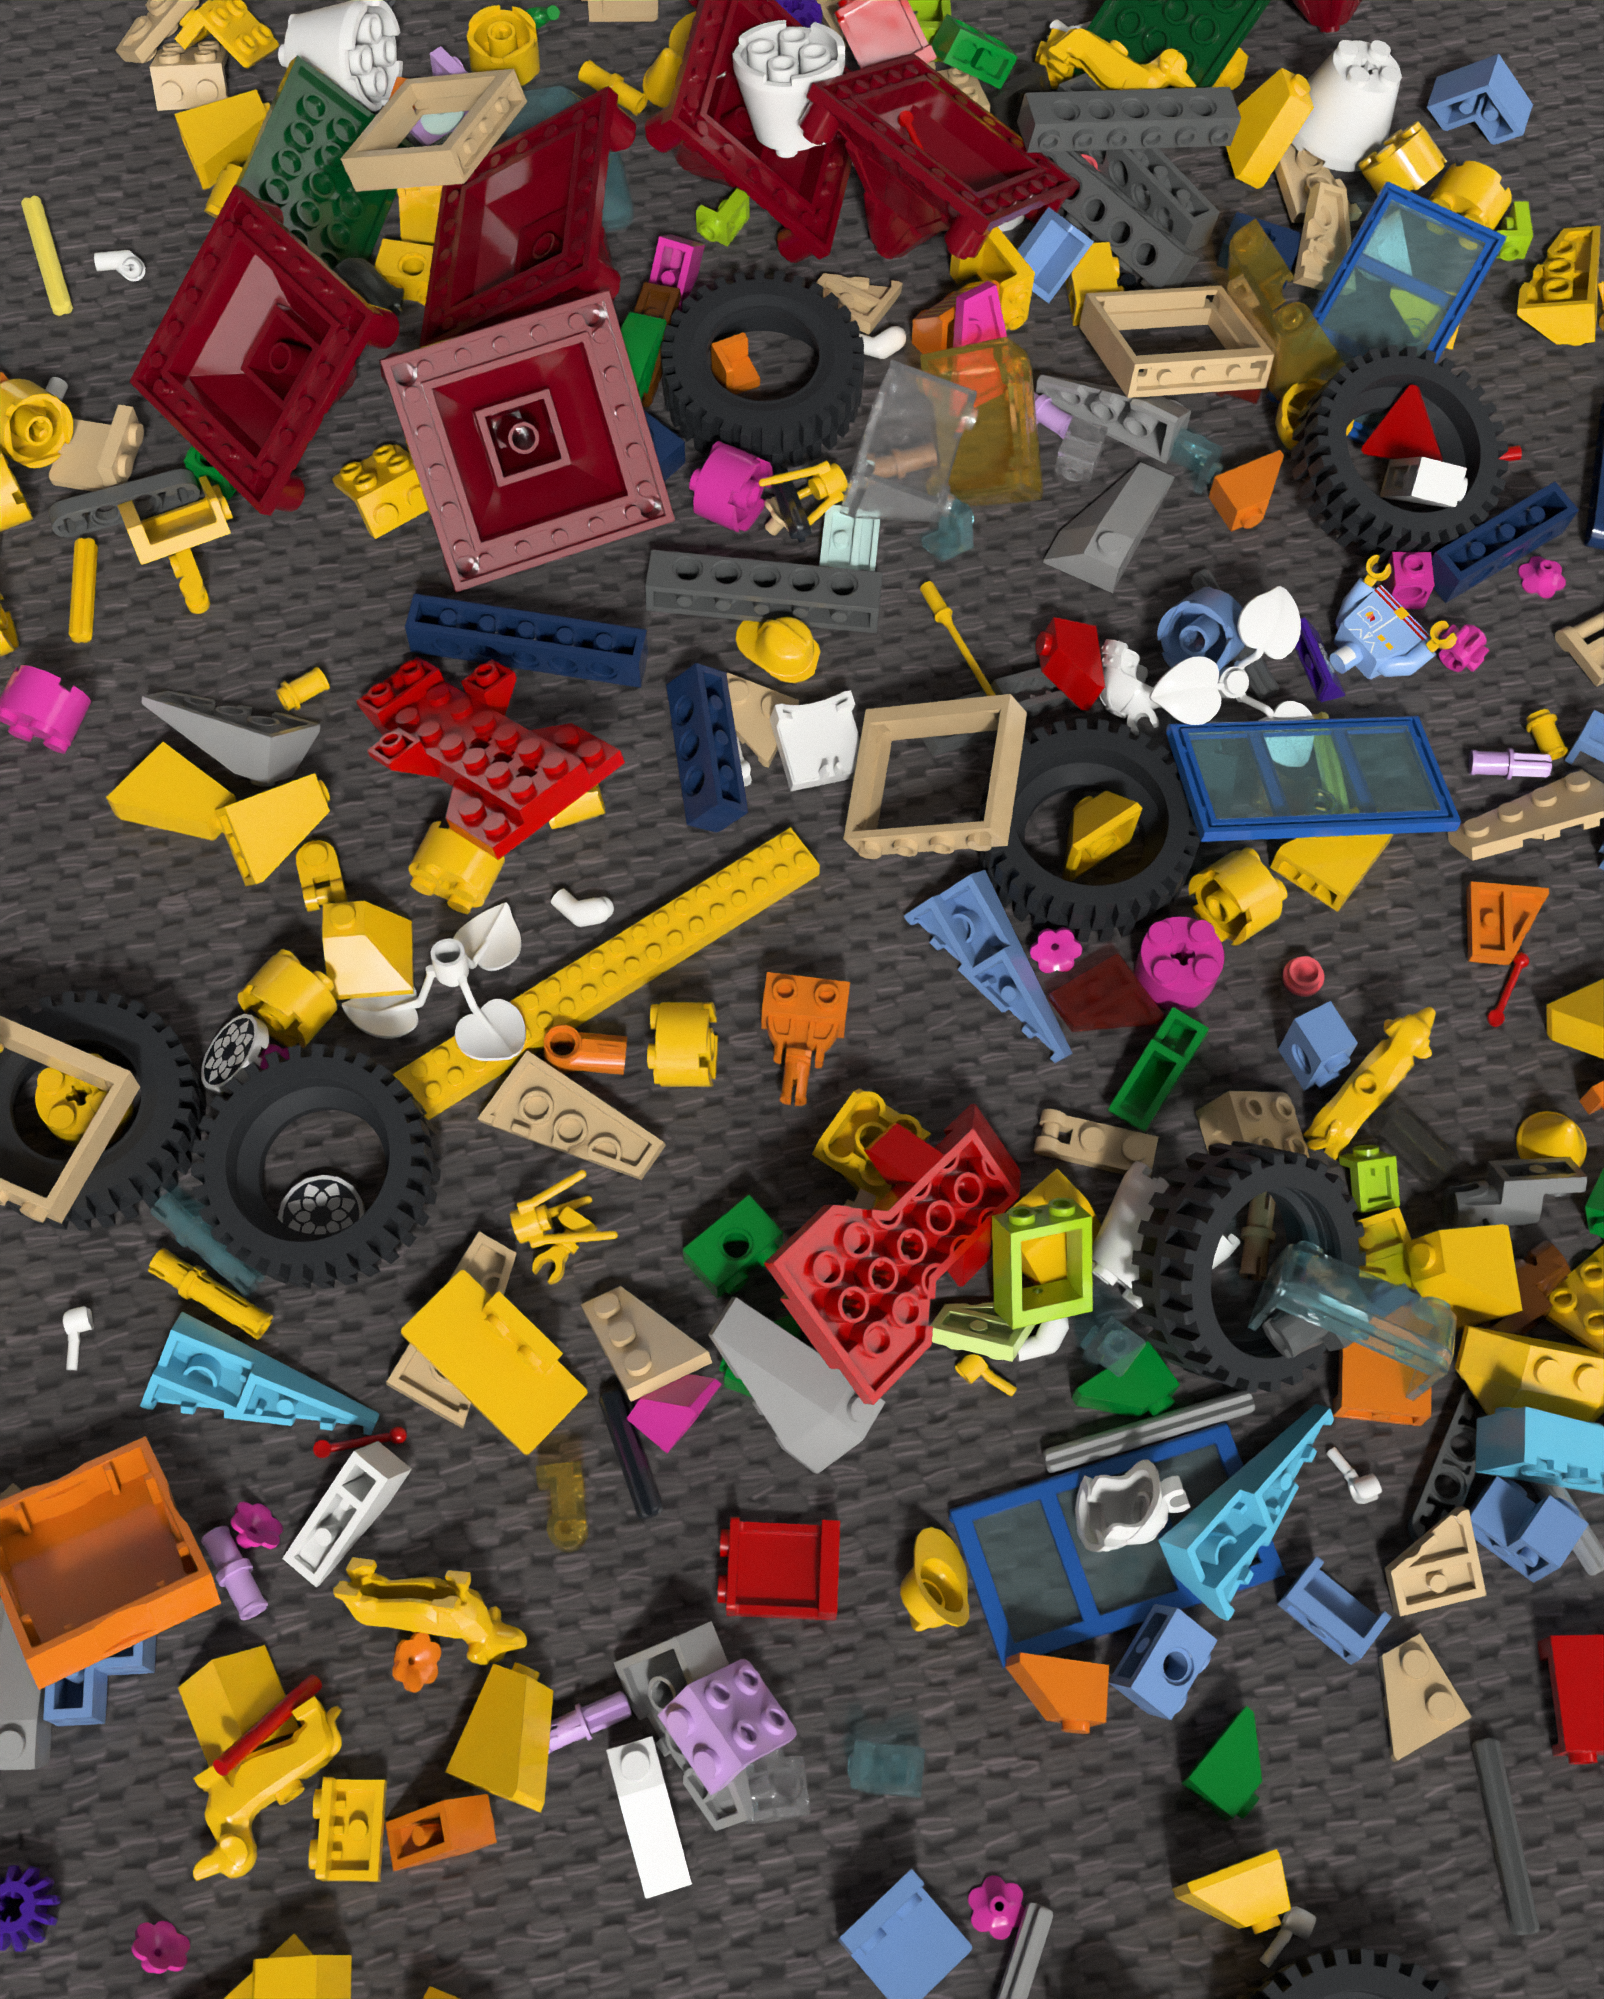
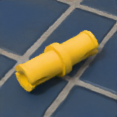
[578,60,648,116]

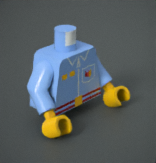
[1329,555,1457,679]

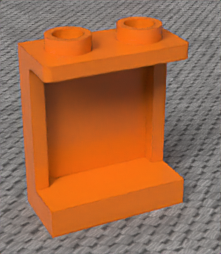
[1333,1304,1432,1426]

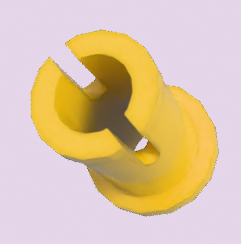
[276,667,330,711]
[1526,709,1568,760]

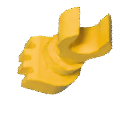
[532,1206,598,1285]

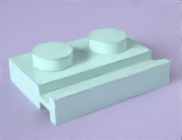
[819,505,881,572]

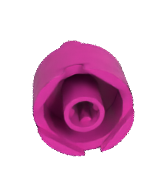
[689,441,773,532]
[0,665,91,754]
[1134,916,1224,1011]

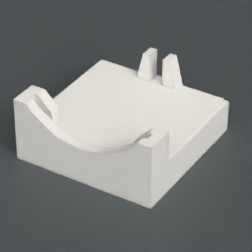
[770,690,860,792]

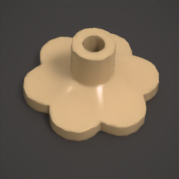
[764,497,787,536]

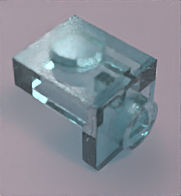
[1171,428,1224,495]
[922,492,974,561]
[1080,1316,1146,1377]
[848,1739,925,1798]

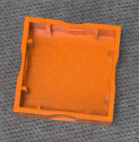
[0,1436,221,1690]

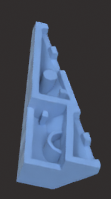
[904,870,1073,1063]

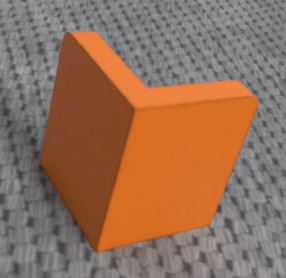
[711,332,760,395]

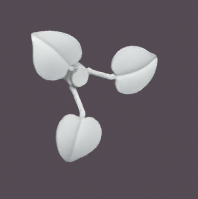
[1149,586,1314,769]
[342,902,526,1061]

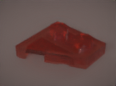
[1048,953,1164,1032]

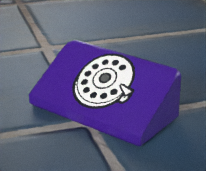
[1295,617,1346,703]

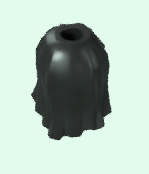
[332,258,404,317]

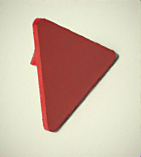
[1361,385,1443,462]

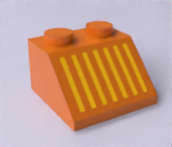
[912,280,1000,371]

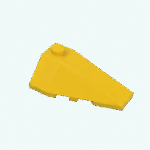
[1517,226,1601,346]

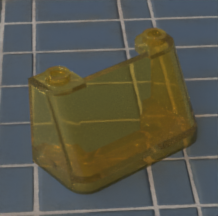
[1226,218,1346,402]
[917,337,1043,509]

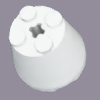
[278,0,403,112]
[732,20,845,158]
[1292,40,1402,172]
[1092,1161,1240,1309]

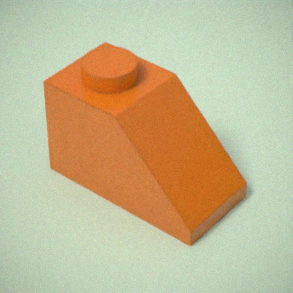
[1209,450,1284,532]
[1005,1652,1109,1734]
[385,1794,497,1871]

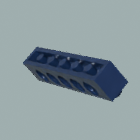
[405,594,648,688]

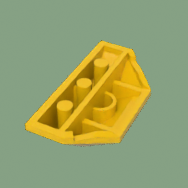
[1455,1325,1604,1422]

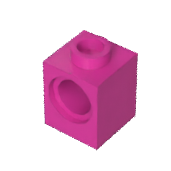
[1383,552,1435,609]

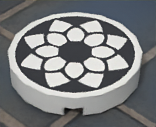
[201,1014,269,1095]
[278,1175,366,1234]

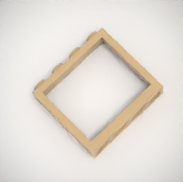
[341,69,527,192]
[1079,286,1274,398]
[844,694,1027,859]
[0,1016,140,1224]

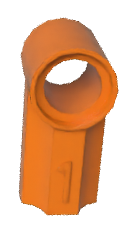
[544,1025,627,1075]

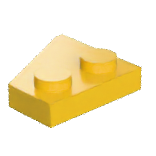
[1358,1207,1416,1289]

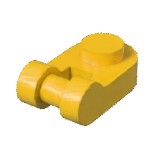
[168,548,210,614]
[296,840,348,912]

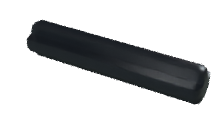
[771,465,812,543]
[598,1389,663,1520]

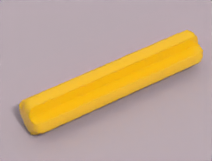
[68,537,98,643]

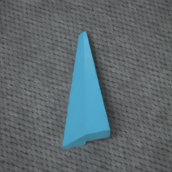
[140,1312,380,1435]
[1158,1404,1334,1621]

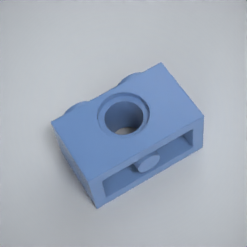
[1278,1001,1358,1091]
[1108,1604,1218,1720]

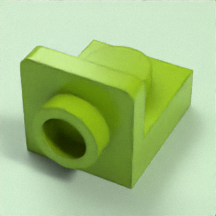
[696,188,750,247]
[1496,201,1533,261]
[1339,1145,1400,1213]

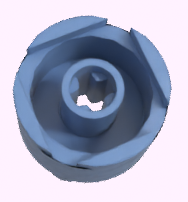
[1157,587,1245,671]

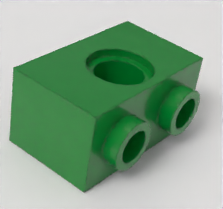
[683,1195,783,1299]

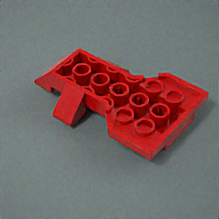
[356,657,625,860]
[764,1104,1021,1405]

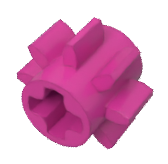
[1439,624,1489,672]

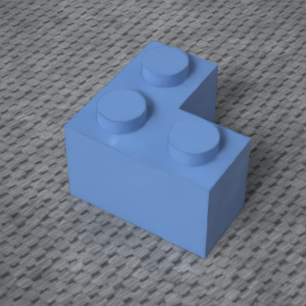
[1427,54,1533,145]
[1469,1476,1589,1583]
[43,1634,157,1726]

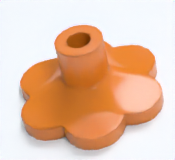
[392,1632,441,1693]

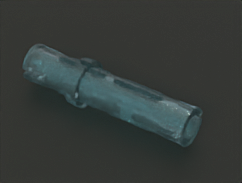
[151,1193,265,1297]

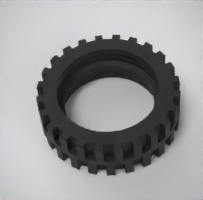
[1131,1141,1366,1393]

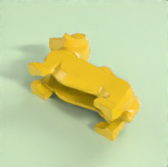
[1048,28,1196,90]
[1303,1007,1436,1160]
[333,1557,527,1665]
[193,1696,342,1881]

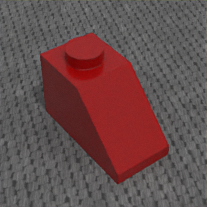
[1035,617,1105,711]

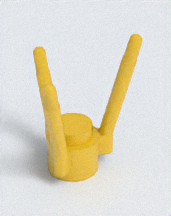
[758,460,848,526]
[510,1170,618,1249]

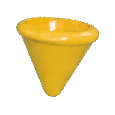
[642,48,682,108]
[1516,1111,1587,1168]

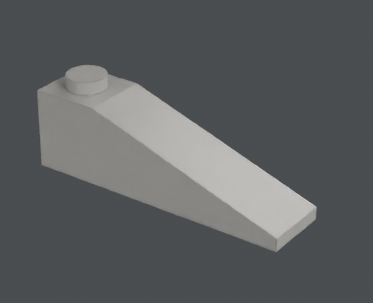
[1036,374,1191,464]
[1043,462,1175,593]
[142,691,320,787]
[708,1297,886,1474]
[0,1598,52,1770]
[614,1621,754,1831]

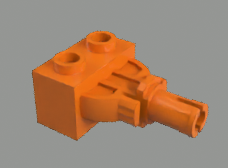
[761,972,850,1106]

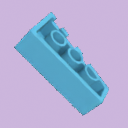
[1475,1406,1604,1494]

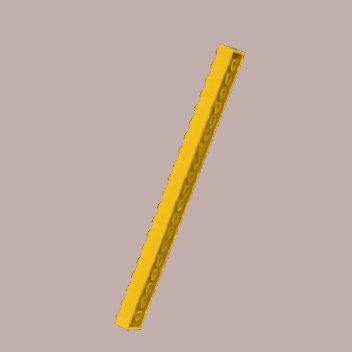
[393,827,820,1120]

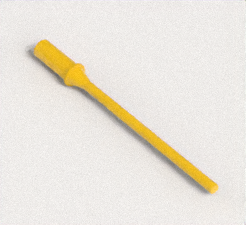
[920,581,996,696]

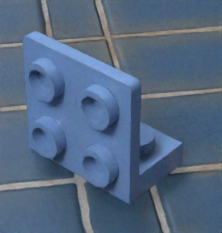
[838,1869,972,1999]

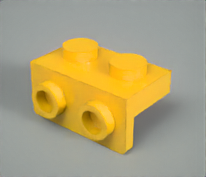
[309,1777,387,1882]

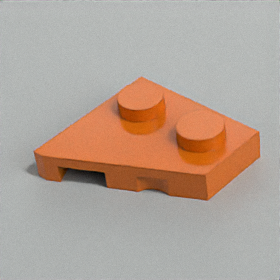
[1466,881,1549,965]

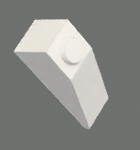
[1380,457,1468,507]
[282,1441,412,1587]
[606,1736,692,1899]

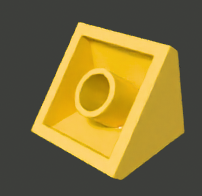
[178,1645,299,1767]
[252,1955,352,1999]

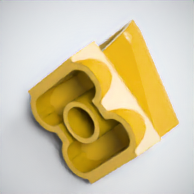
[812,1088,931,1205]

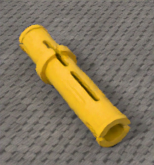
[148,1248,273,1340]

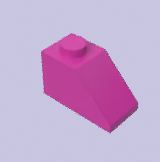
[649,234,705,312]
[627,1374,722,1453]

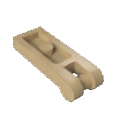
[1034,1109,1158,1178]

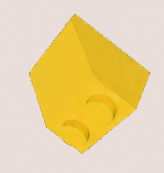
[991,1168,1102,1286]

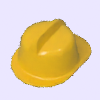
[735,617,820,683]
[900,1527,970,1632]

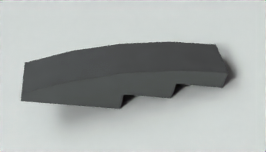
[922,667,1070,756]

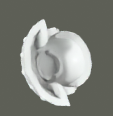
[1100,639,1161,736]
[1075,1460,1190,1552]

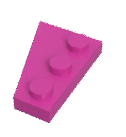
[949,281,1016,418]

